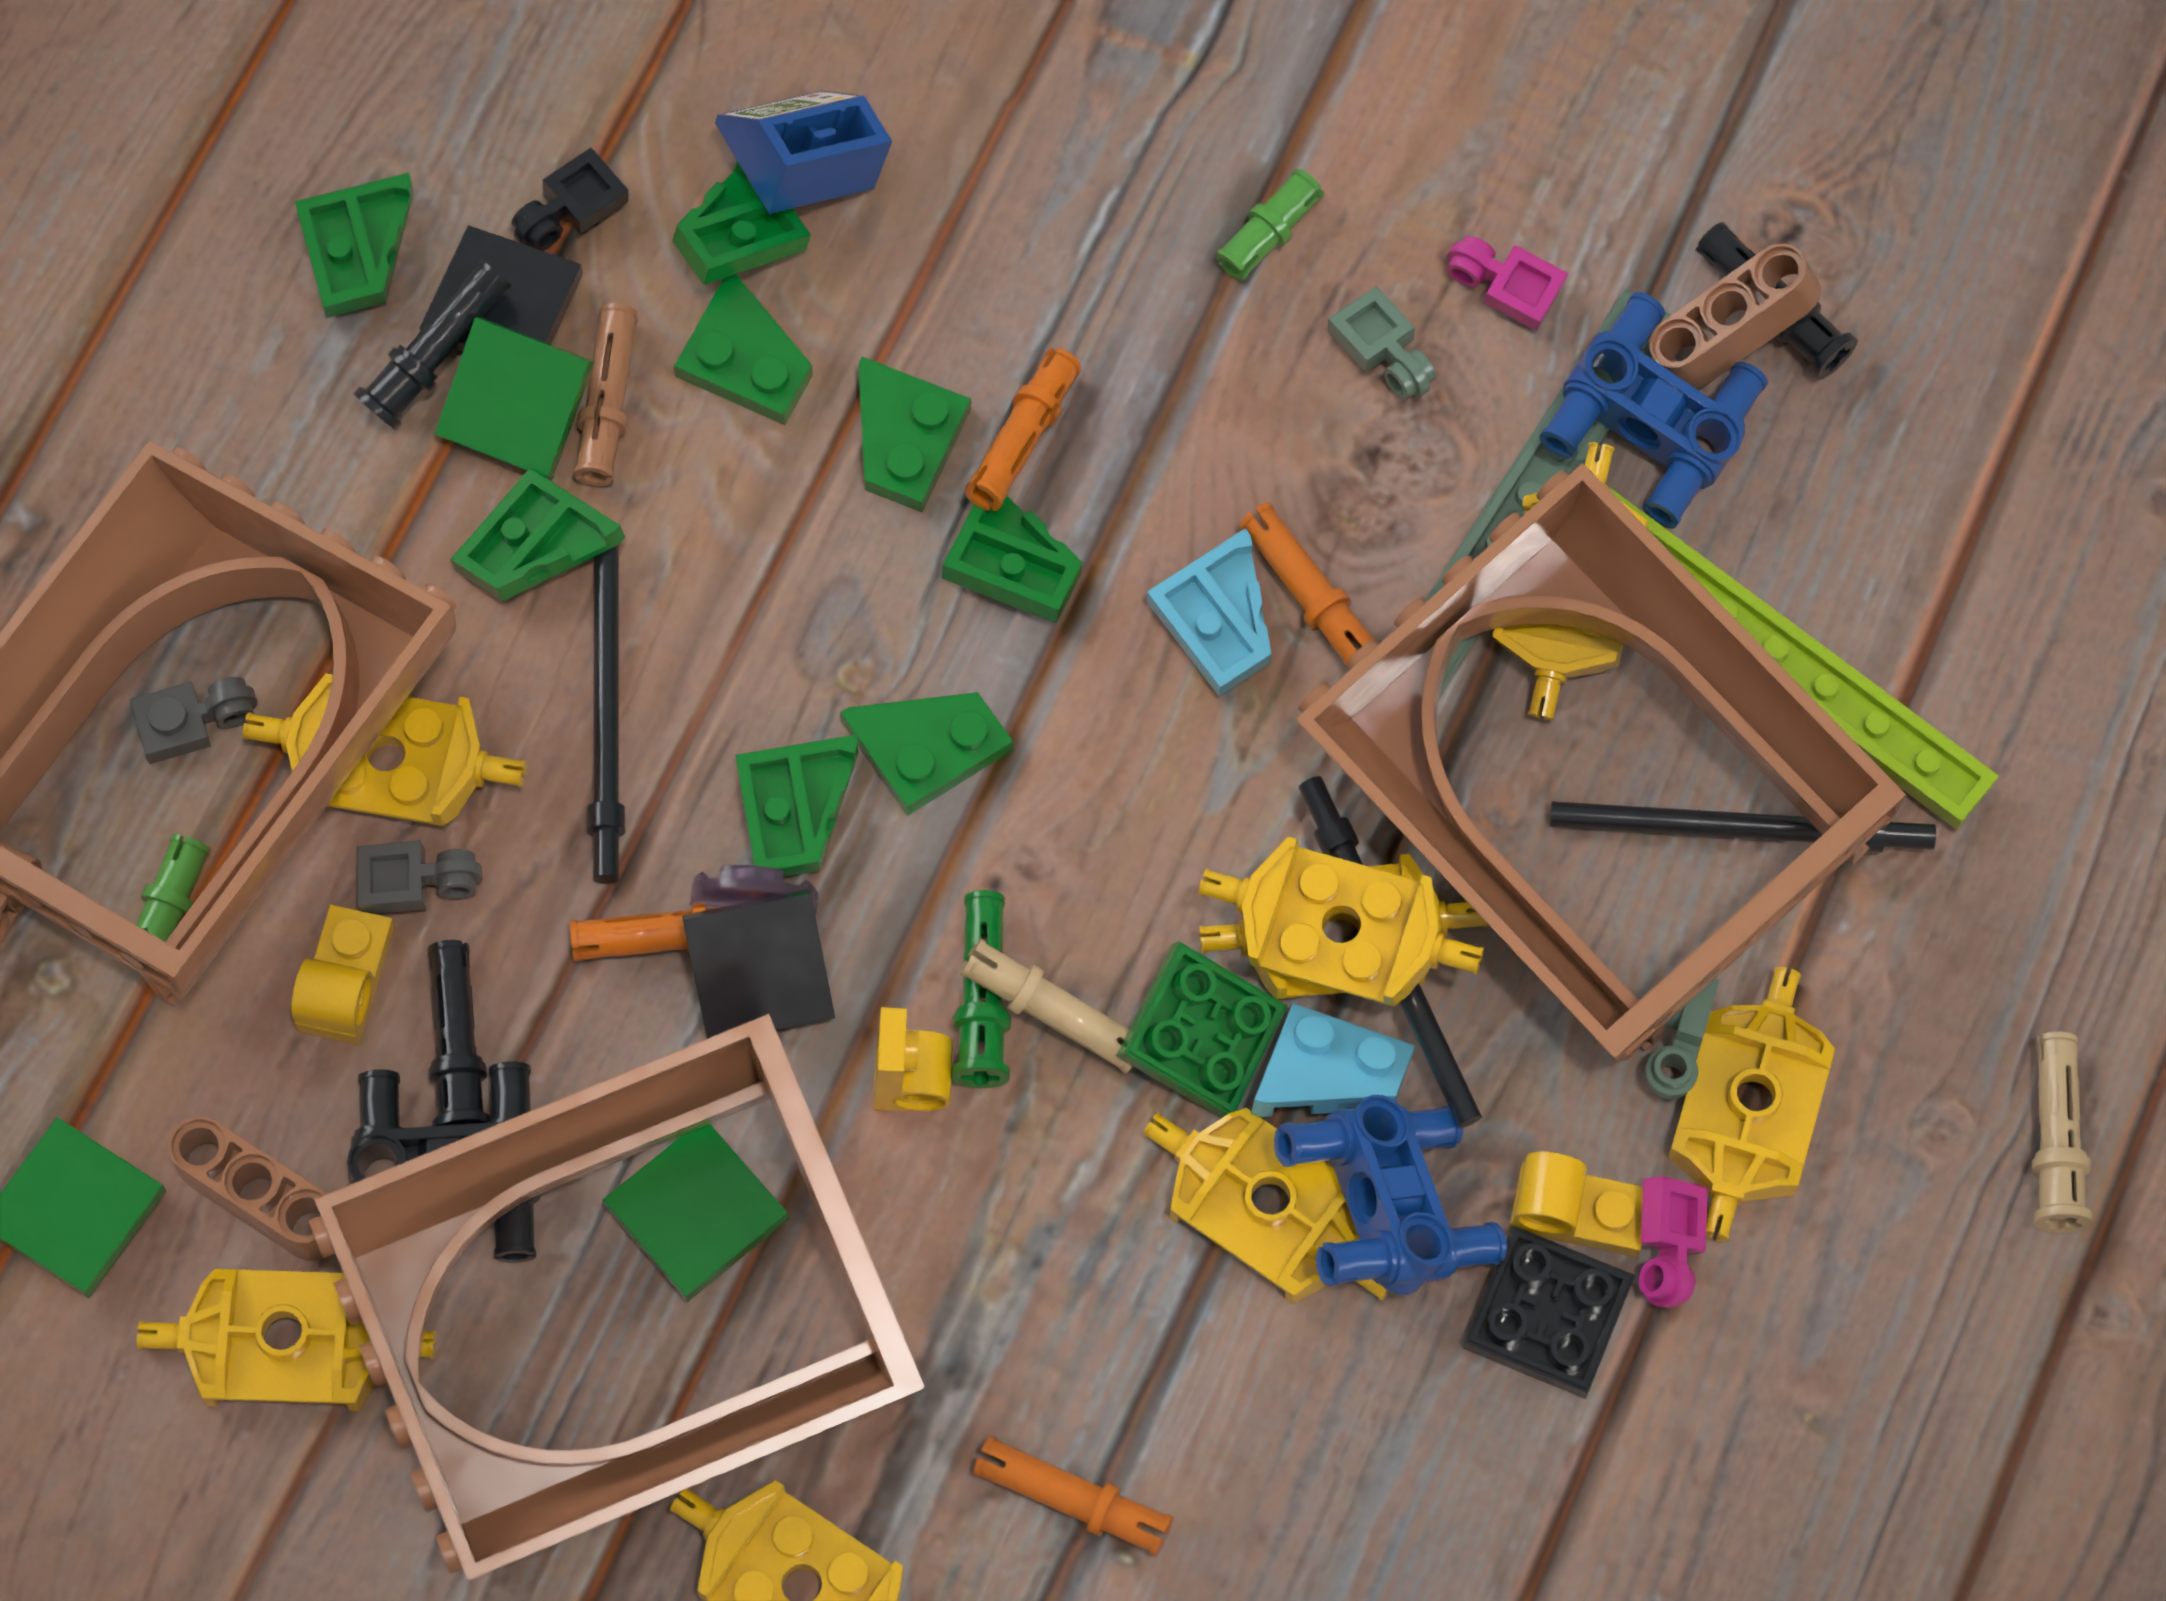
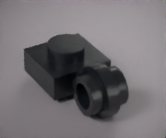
[511,147,629,251]

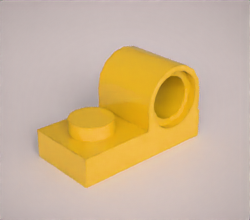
[291,904,395,1045]
[873,1007,953,1111]
[1509,1152,1643,1257]

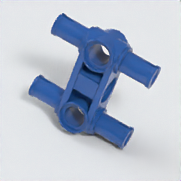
[1539,292,1768,529]
[1274,1094,1507,1295]

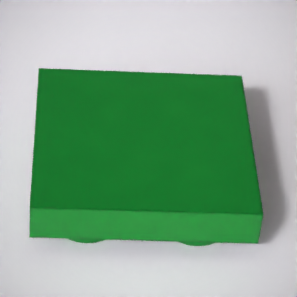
[434,317,594,478]
[1116,941,1287,1118]
[0,1117,167,1299]
[602,1124,789,1302]

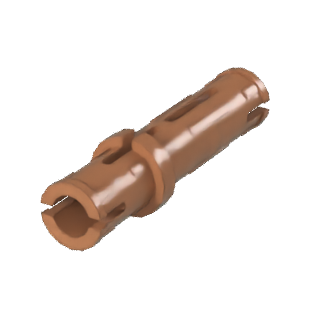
[574,303,639,486]

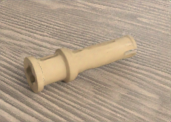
[2032,1032,2093,1233]

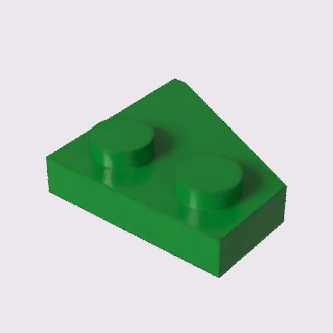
[672,161,811,285]
[674,274,813,425]
[840,692,1013,816]

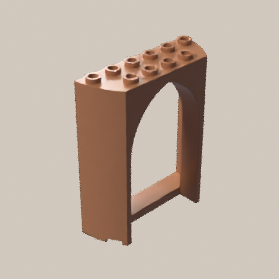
[0,440,457,1006]
[1296,463,1906,1061]
[308,1014,925,1581]

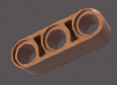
[1649,243,1820,390]
[168,1117,329,1261]

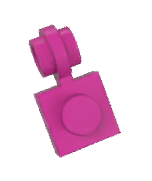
[1446,236,1569,332]
[1639,1176,1708,1308]

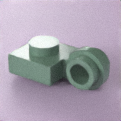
[1328,286,1436,400]
[1645,978,1720,1099]

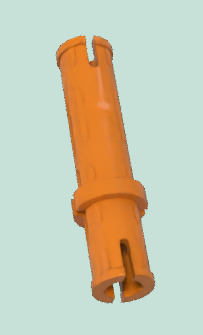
[965,348,1082,511]
[1239,503,1380,670]
[570,902,720,962]
[973,1435,1174,1557]

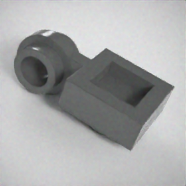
[130,677,258,764]
[357,840,482,914]

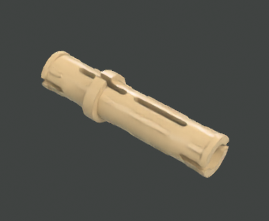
[959,938,1133,1074]

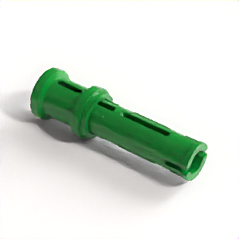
[951,890,1011,1089]

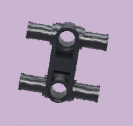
[347,1061,542,1263]

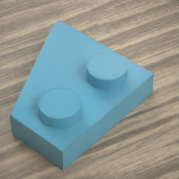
[1146,529,1272,697]
[1251,1003,1415,1117]

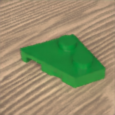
[294,172,414,318]
[858,357,971,512]
[450,468,626,601]
[941,496,1082,624]
[735,734,859,881]

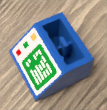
[715,91,892,214]

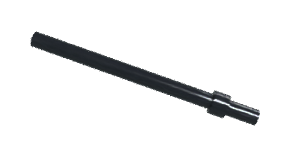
[587,545,625,884]
[1299,776,1482,1128]
[1550,801,1936,853]

